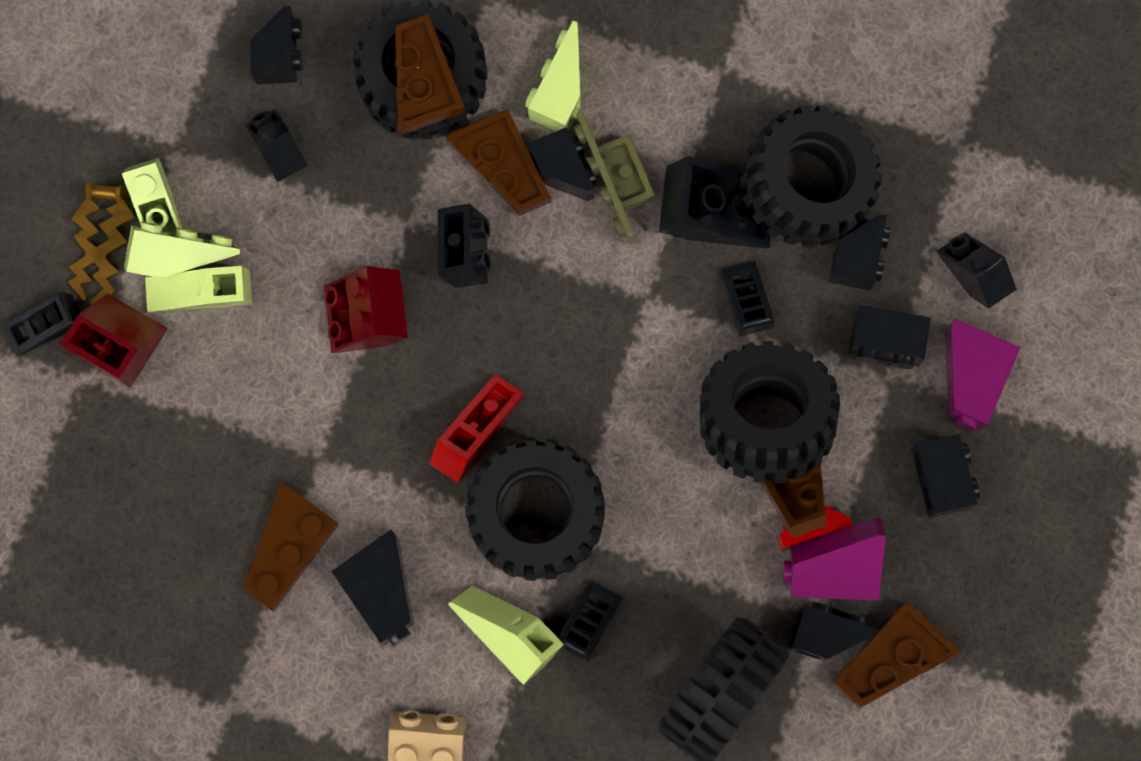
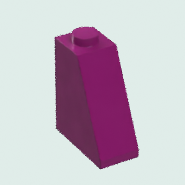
[945,318,1021,431]
[782,518,886,600]

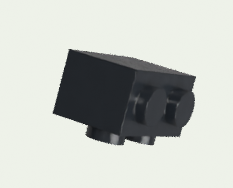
[438,203,491,288]
[849,305,931,369]
[911,434,980,518]

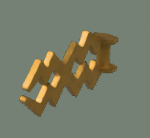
[68,182,136,305]

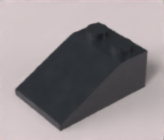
[659,156,771,249]

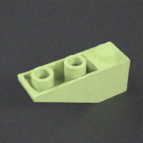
[525,21,581,132]
[122,158,182,234]
[124,222,241,278]
[145,266,252,313]
[448,585,564,685]

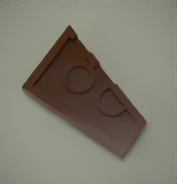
[395,14,465,136]
[761,464,827,538]
[243,482,339,612]
[832,601,962,708]

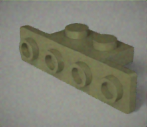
[574,111,656,245]

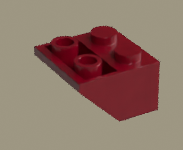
[324,266,408,353]
[59,294,168,388]

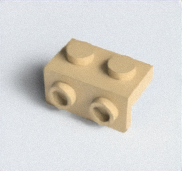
[388,710,467,761]

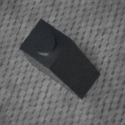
[331,529,414,646]

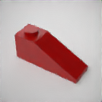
[429,374,524,483]

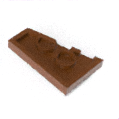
[445,109,551,216]

